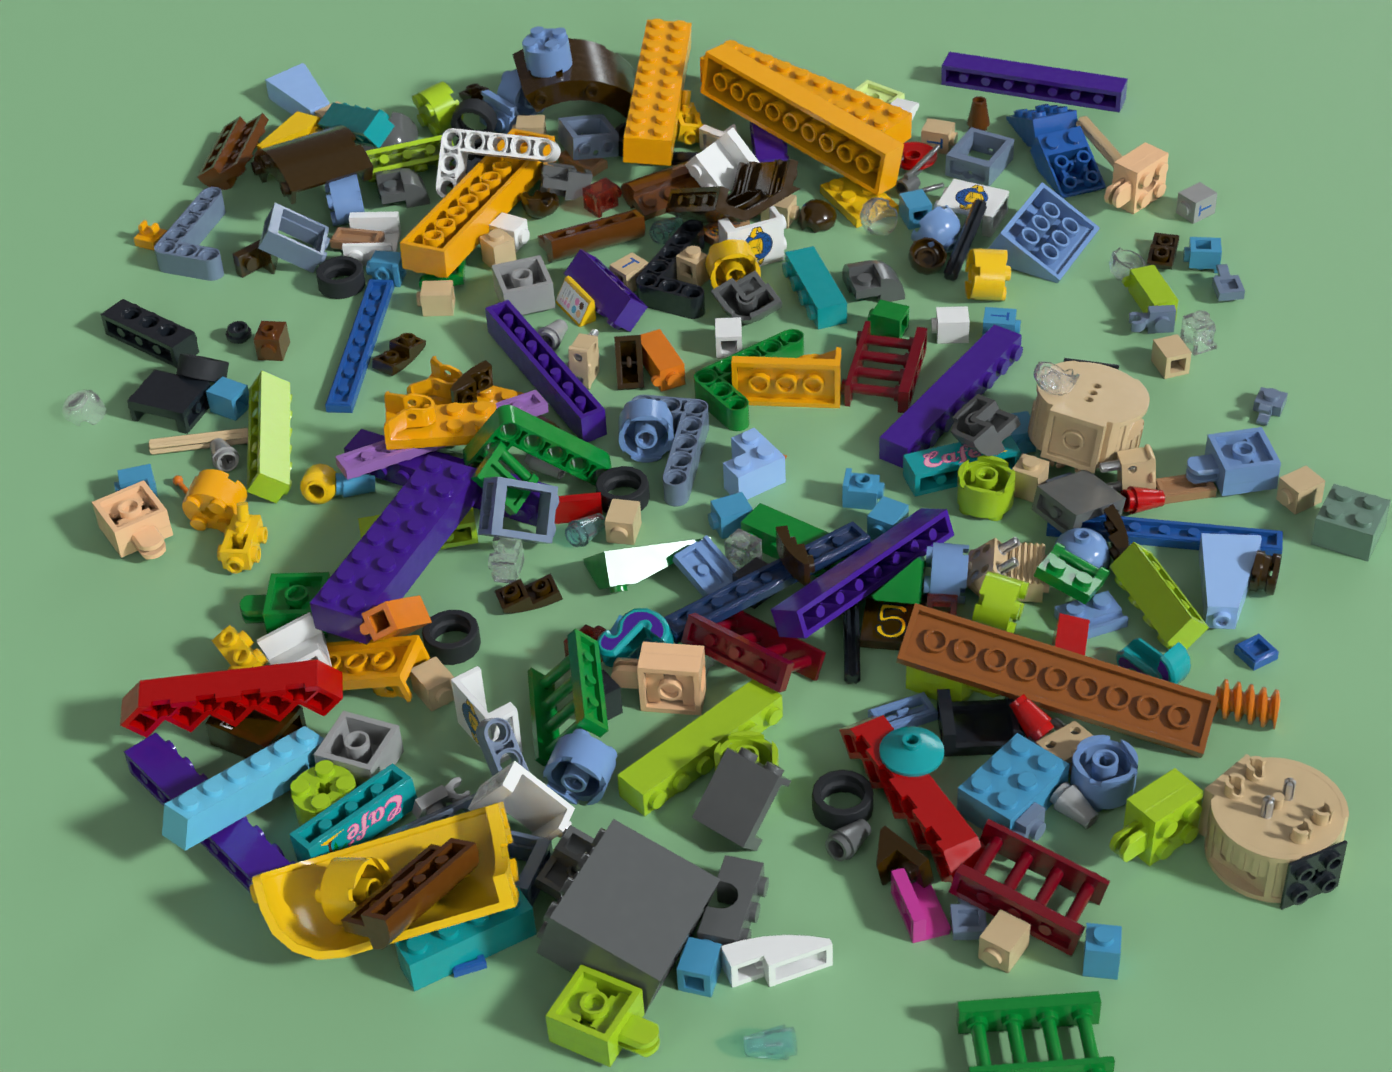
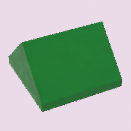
[872,556,926,604]

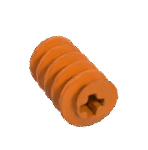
[1214,679,1281,730]

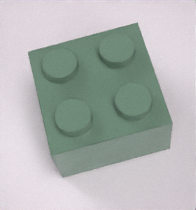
[1311,484,1391,561]

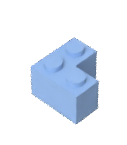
[723,428,786,500]

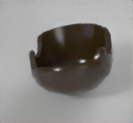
[520,190,559,219]
[797,199,837,233]
[908,237,947,275]

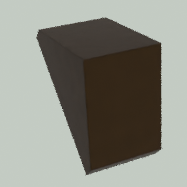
[614,335,644,390]

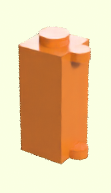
[641,329,686,392]
[360,595,432,642]

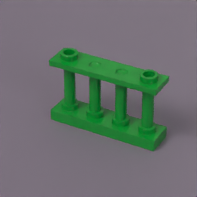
[527,629,609,767]
[956,991,1115,1072]

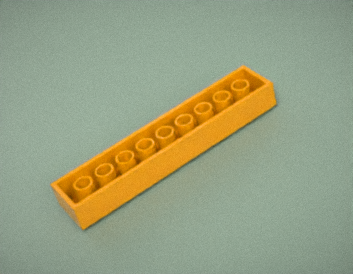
[623,18,692,166]
[700,40,912,144]
[700,43,904,196]
[400,128,556,278]

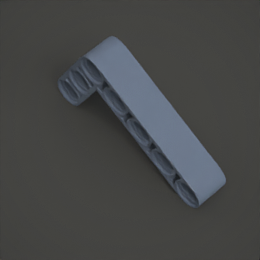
[154,187,226,281]
[631,395,709,507]
[387,718,529,836]

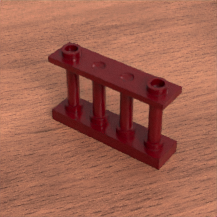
[841,321,928,413]
[681,611,826,693]
[949,819,1110,956]

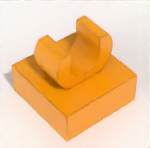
[133,220,167,251]

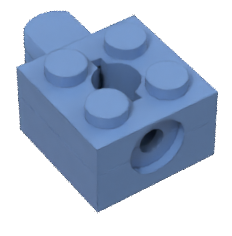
[1186,427,1281,496]

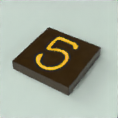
[860,598,926,651]

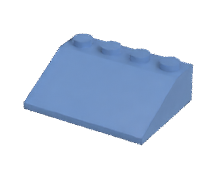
[988,182,1100,283]

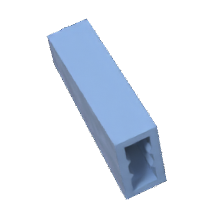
[265,63,330,116]
[1198,533,1262,629]

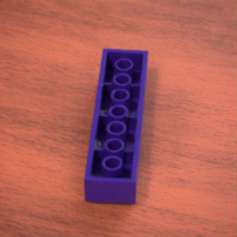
[310,455,482,645]

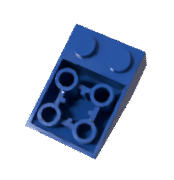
[1006,104,1078,147]
[1030,126,1106,199]

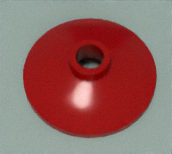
[900,142,937,170]

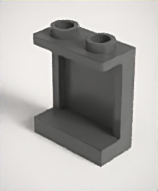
[1031,470,1126,533]
[692,747,791,851]

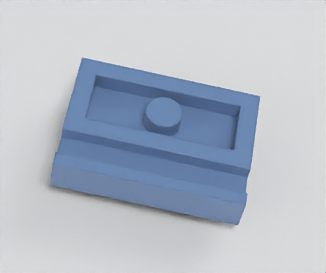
[479,90,517,134]
[673,535,737,597]
[1054,591,1129,639]

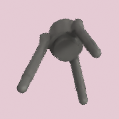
[895,145,944,194]

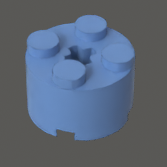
[522,26,572,78]
[497,69,546,116]
[324,174,365,226]
[619,399,674,463]
[923,542,969,604]
[543,729,617,805]
[1070,735,1138,812]

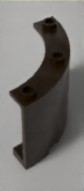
[512,38,636,119]
[251,125,373,205]

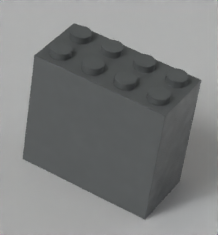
[536,819,720,1014]

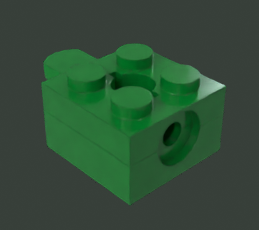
[239,572,330,638]

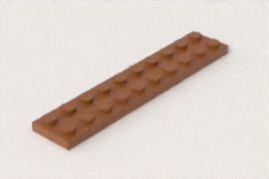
[896,603,1219,758]

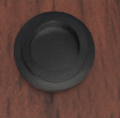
[226,321,252,344]

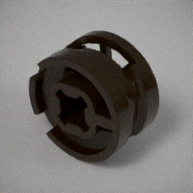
[1249,550,1282,595]

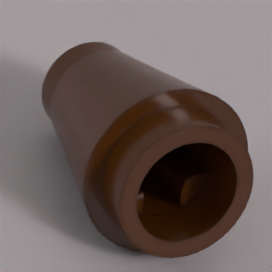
[967,96,990,131]

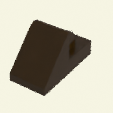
[232,240,278,278]
[876,826,934,888]

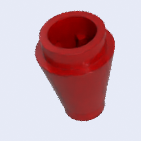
[1121,486,1165,514]
[1009,694,1055,743]

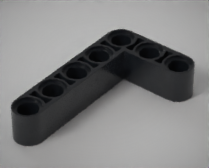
[636,219,705,319]

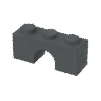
[697,855,769,946]

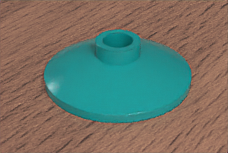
[879,726,944,777]

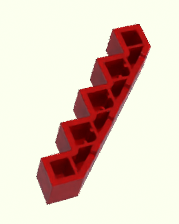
[120,660,343,738]
[839,715,985,883]

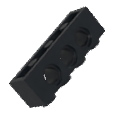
[101,299,199,368]

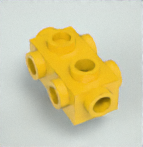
[676,89,704,145]
[217,502,268,574]
[211,625,269,670]

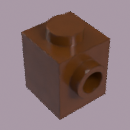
[254,321,290,361]

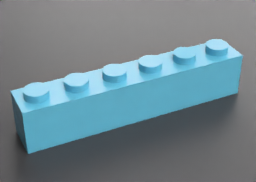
[162,726,324,851]

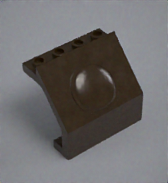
[665,159,800,223]

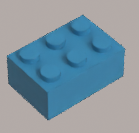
[957,733,1070,830]

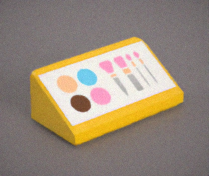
[556,276,596,327]

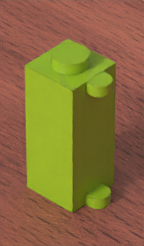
[1122,265,1178,321]

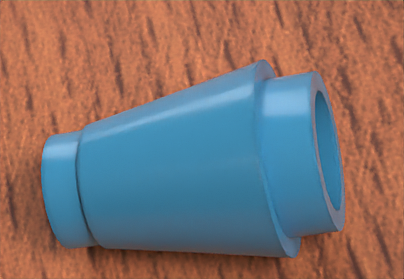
[335,473,375,498]

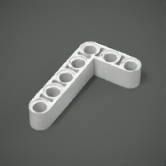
[436,128,560,198]

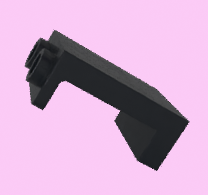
[127,370,211,434]
[937,689,1025,757]

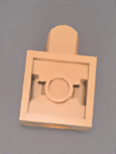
[1104,142,1169,215]
[92,480,173,560]
[611,642,707,716]

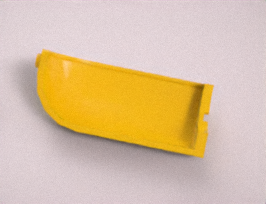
[250,801,519,960]

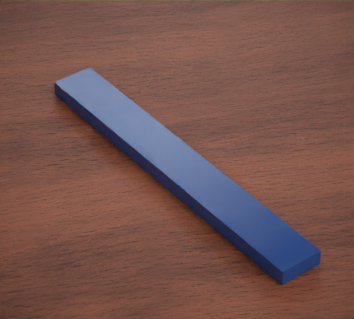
[325,279,394,413]
[1046,515,1283,556]

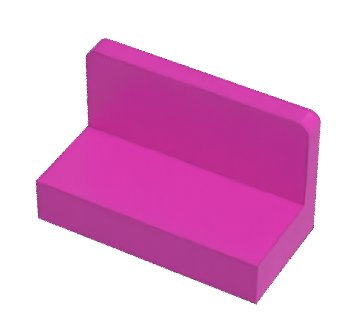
[891,868,951,943]

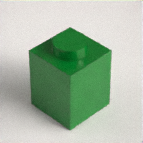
[868,299,909,338]

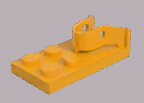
[731,347,841,408]
[407,356,524,405]
[384,391,497,450]
[326,635,430,703]

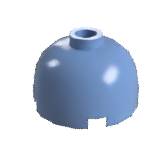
[911,205,961,253]
[1053,528,1110,570]

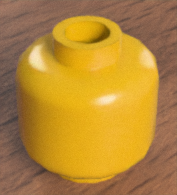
[300,463,337,504]

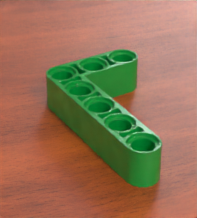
[694,329,804,431]
[463,405,612,486]

